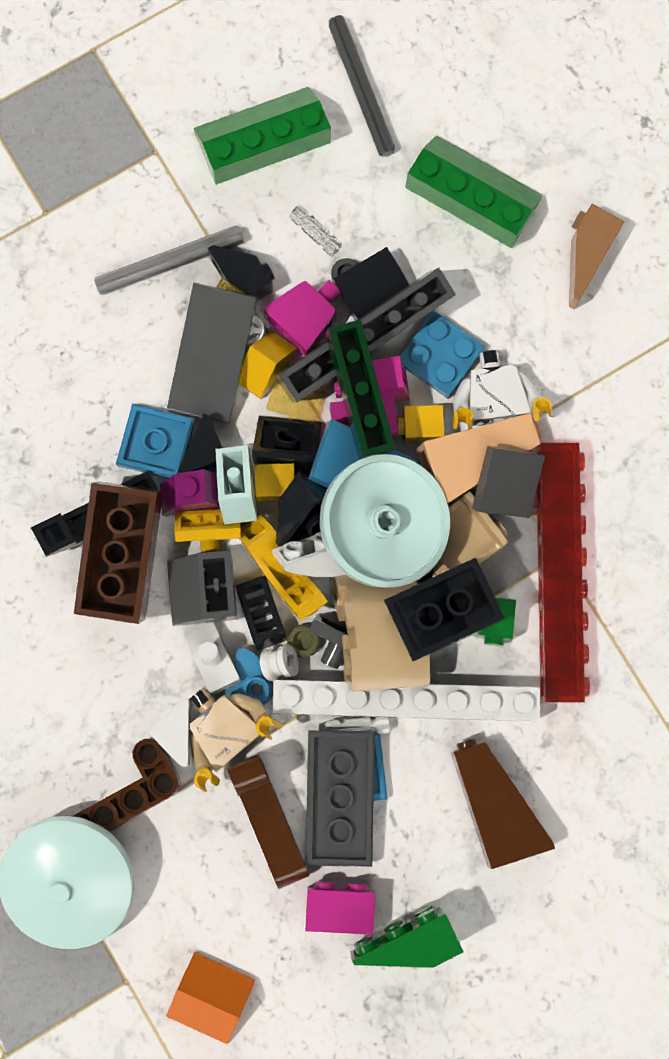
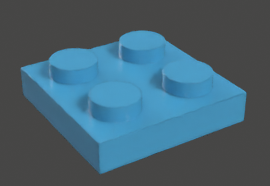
[400,310,485,399]

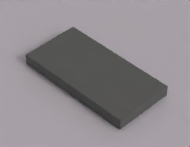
[167,282,258,423]
[305,730,375,867]

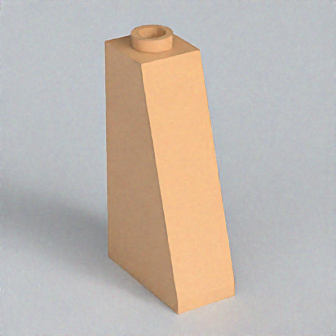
[416,413,541,504]

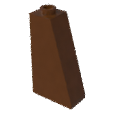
[451,738,555,869]

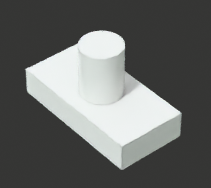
[184,622,241,696]

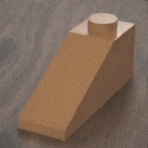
[569,204,625,309]

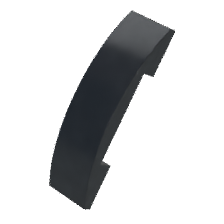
[31,471,163,557]

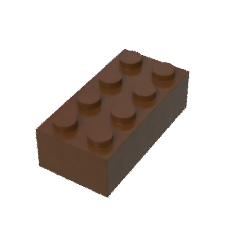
[73,481,164,624]

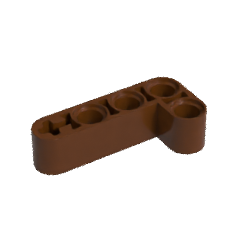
[73,739,181,832]
[227,755,310,889]

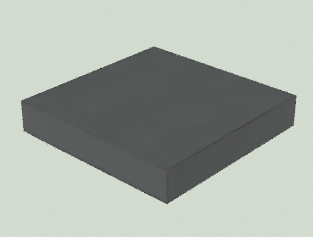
[472,446,545,518]

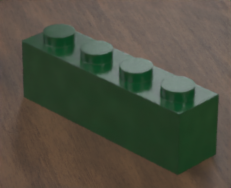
[325,319,396,460]

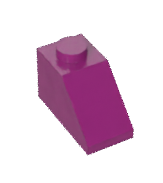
[160,469,220,516]

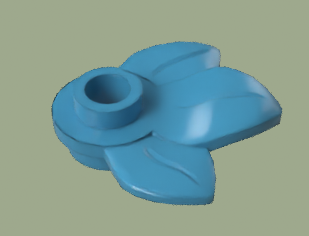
[223,648,273,705]

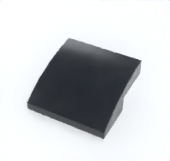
[333,247,409,321]

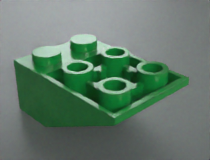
[350,905,464,968]

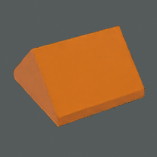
[166,952,255,1044]

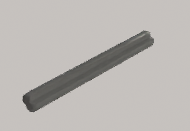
[329,15,395,157]

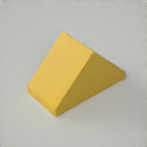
[239,331,298,399]

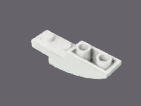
[272,532,346,577]

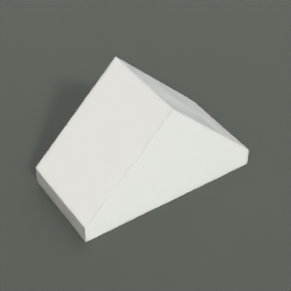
[148,699,191,767]

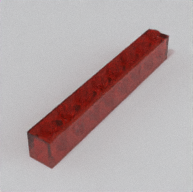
[536,442,590,704]

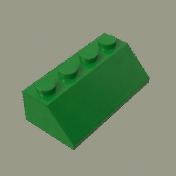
[193,87,331,185]
[405,135,543,248]

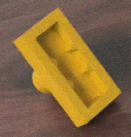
[174,509,241,553]

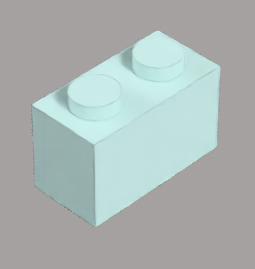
[216,445,257,525]

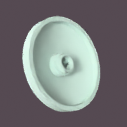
[320,454,450,588]
[0,816,135,949]

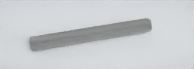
[94,225,244,295]

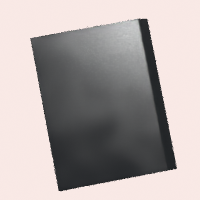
[252,416,322,470]

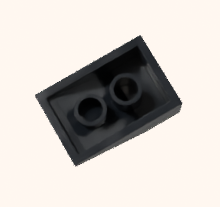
[384,558,505,662]

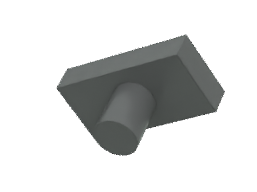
[308,615,348,669]

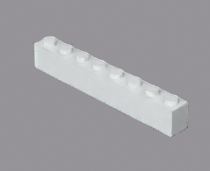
[273,680,540,722]

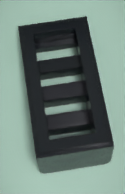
[235,575,287,650]

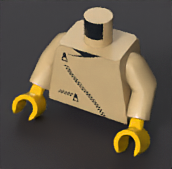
[189,687,282,793]

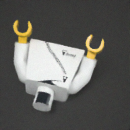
[452,350,552,429]

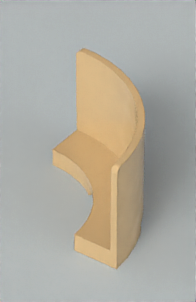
[330,575,430,692]

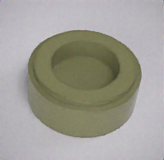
[287,625,319,658]

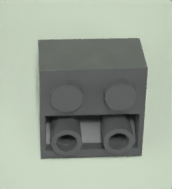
[167,551,238,626]

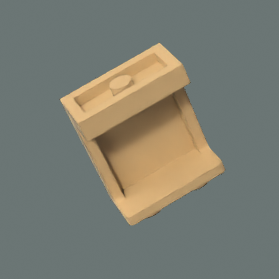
[429,491,508,577]

